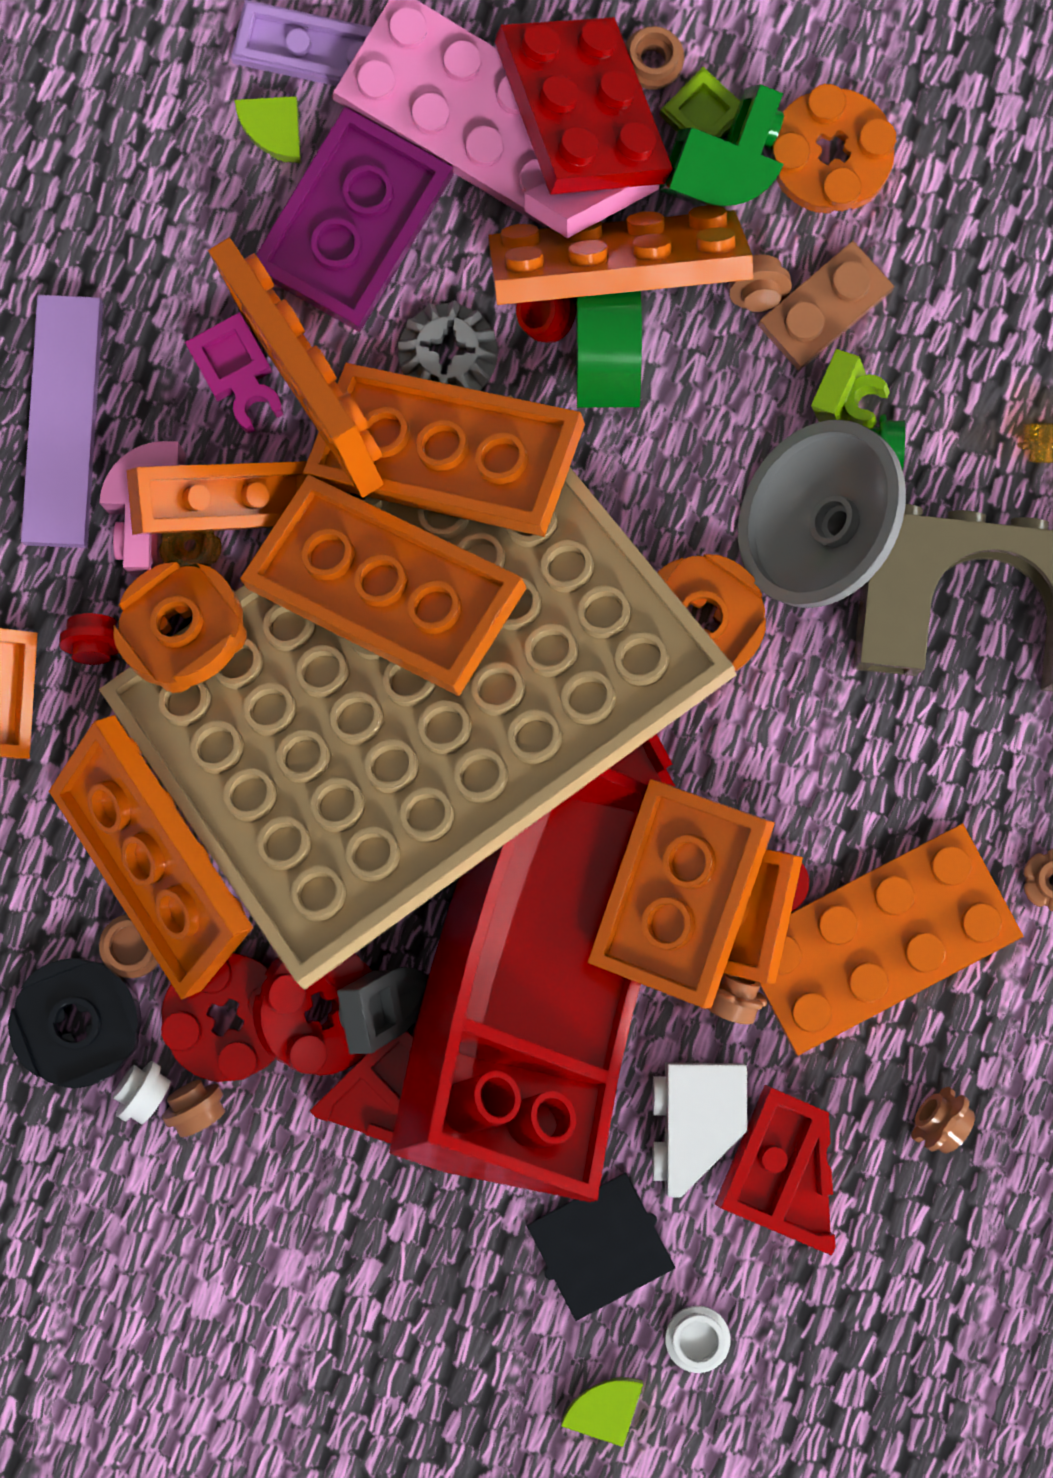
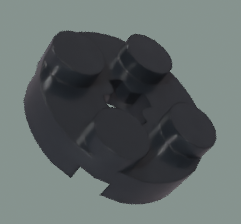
[8,958,142,1088]

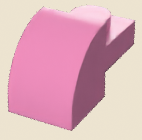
[99,441,186,577]

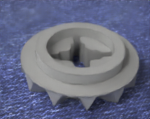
[398,300,498,390]

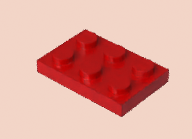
[494,17,673,195]

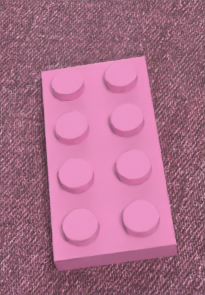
[333,0,547,228]

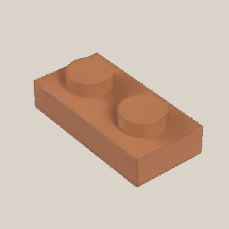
[758,241,895,371]

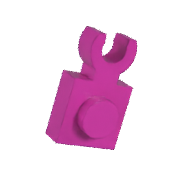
[185,312,284,434]

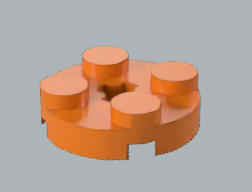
[770,84,896,213]
[657,554,766,672]
[114,562,247,693]

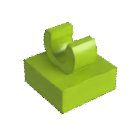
[811,349,890,429]

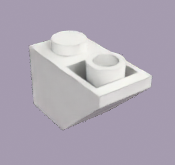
[652,1062,747,1197]

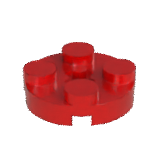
[161,953,275,1082]
[252,953,372,1076]

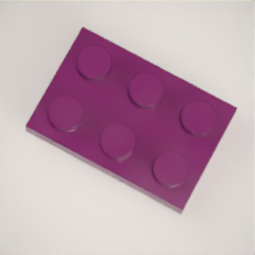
[256,106,454,332]

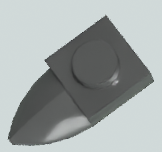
[337,967,429,1054]

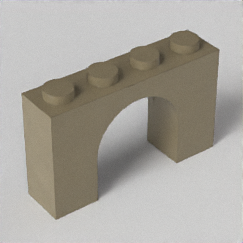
[853,504,1053,692]

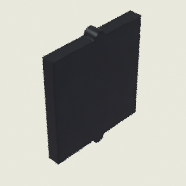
[526,1172,675,1321]

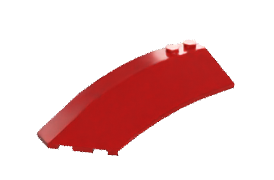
[389,734,676,1202]

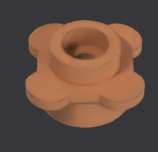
[911,1087,975,1153]

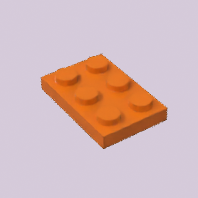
[588,779,775,1008]

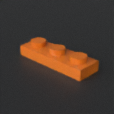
[126,461,307,535]

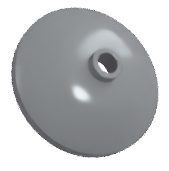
[738,420,906,608]

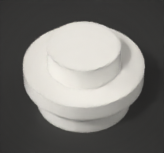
[112,1061,171,1124]
[665,1306,731,1373]

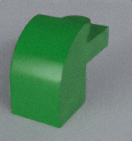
[658,84,784,206]
[575,291,642,408]

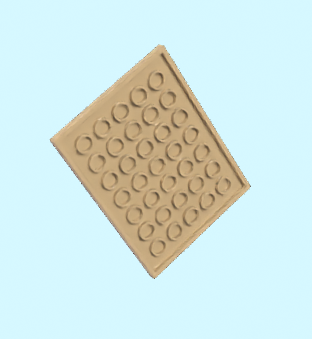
[99,395,736,990]

